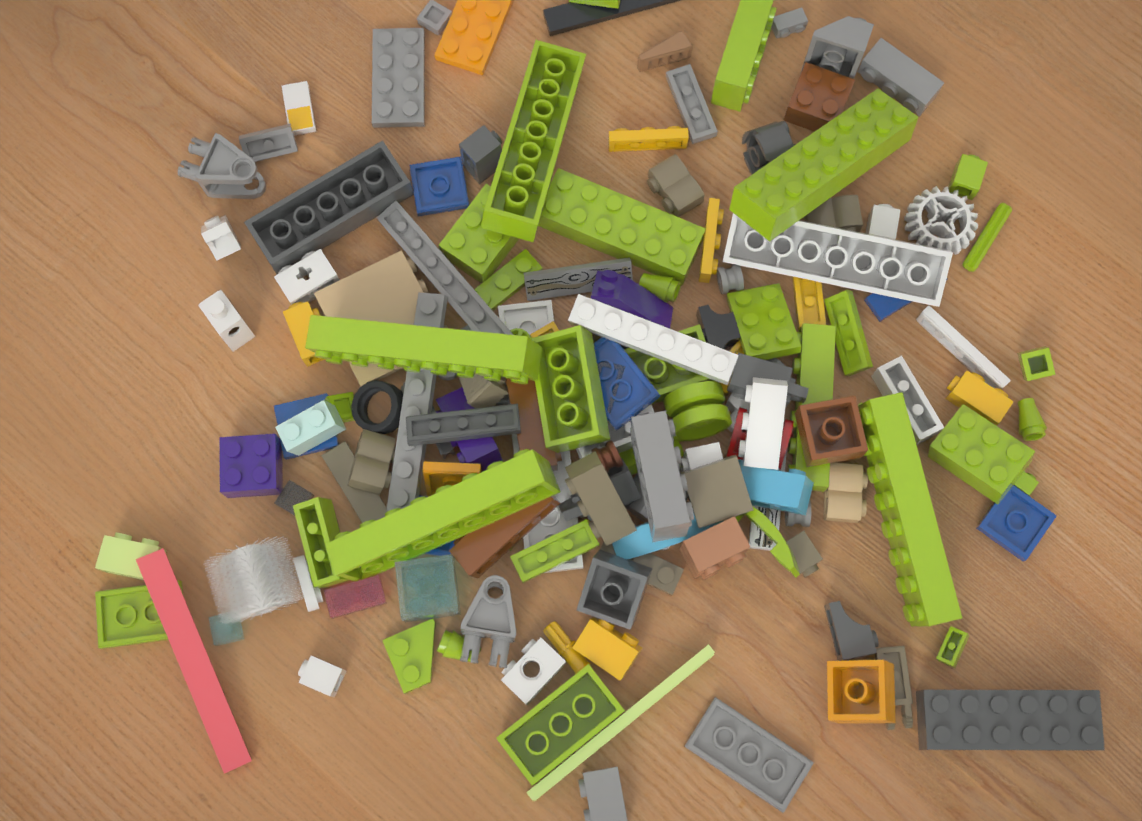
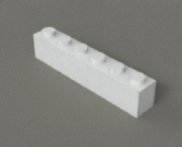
[568,294,739,385]

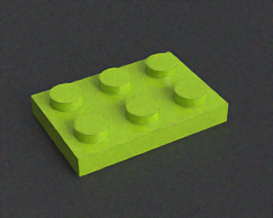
[727,283,801,360]

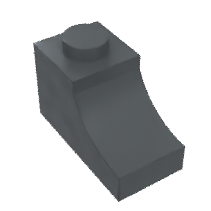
[824,601,879,661]

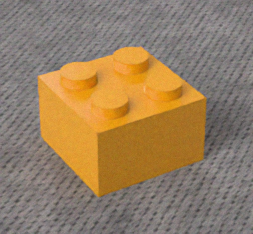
[827,660,896,723]

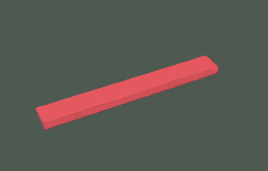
[136,548,252,774]

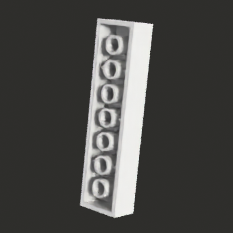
[723,213,953,307]

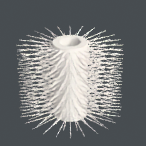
[205,536,305,624]

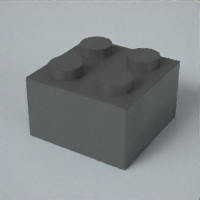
[576,549,653,630]

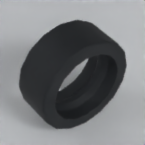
[351,380,403,434]

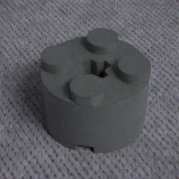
[742,121,796,175]

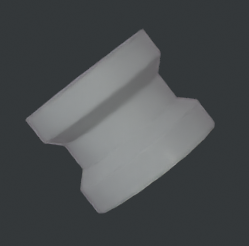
[716,264,744,294]
[785,500,811,527]

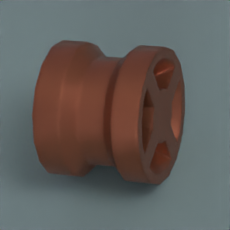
[591,440,623,473]

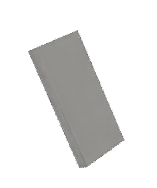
[684,697,814,813]

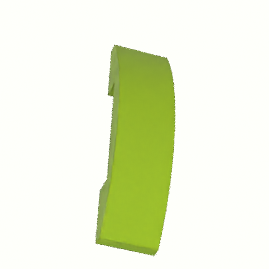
[735,506,800,578]

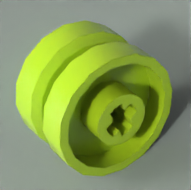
[663,381,732,441]

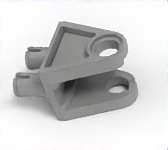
[178,133,266,199]
[460,575,516,668]

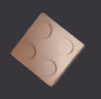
[679,516,750,580]

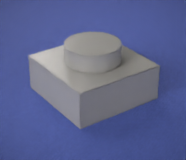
[417,0,453,36]

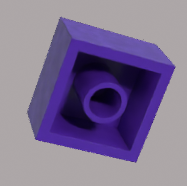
[219,434,283,498]

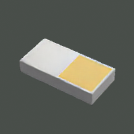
[282,81,317,136]

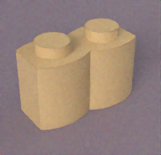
[823,463,868,523]

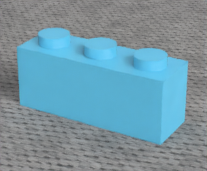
[738,460,814,515]

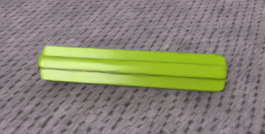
[962,203,1012,272]

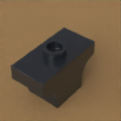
[696,305,741,350]

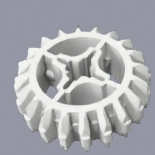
[904,186,978,255]

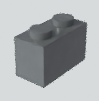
[459,125,502,185]

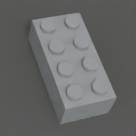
[630,411,694,542]

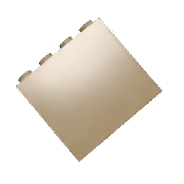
[314,250,448,386]

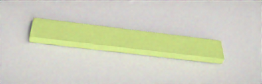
[526,644,715,801]

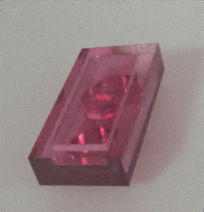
[324,575,387,619]

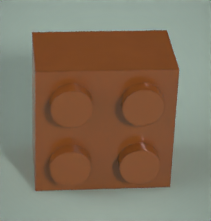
[784,62,855,132]
[795,396,868,467]

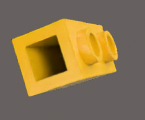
[283,301,325,367]
[945,371,1014,426]

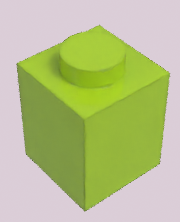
[948,154,988,200]
[1017,346,1056,381]

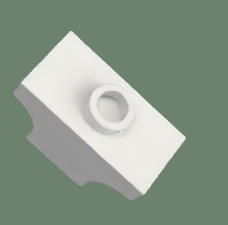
[201,215,241,261]

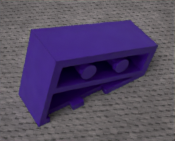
[436,387,503,473]

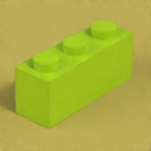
[293,497,350,588]

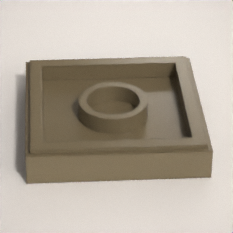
[681,455,753,528]

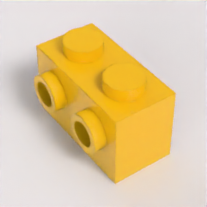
[572,617,643,681]

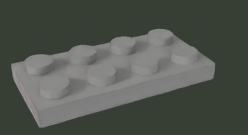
[372,28,425,128]

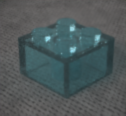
[395,554,461,622]

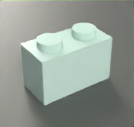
[275,400,346,456]

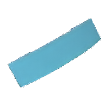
[612,513,724,560]

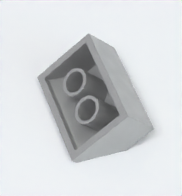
[800,16,874,79]

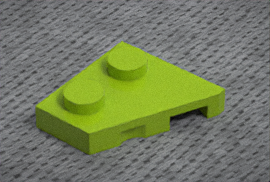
[382,618,436,694]

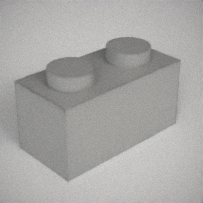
[772,8,808,39]

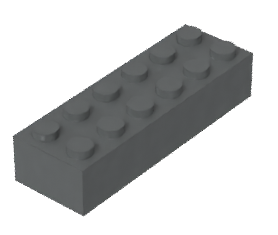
[244,140,414,274]
[916,690,1105,751]

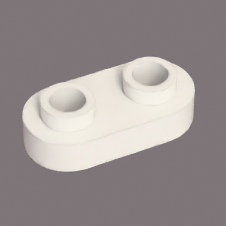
[293,555,323,612]

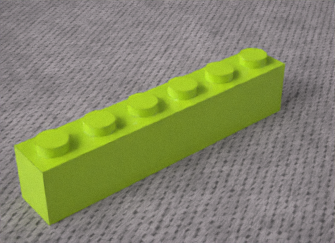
[787,323,836,492]

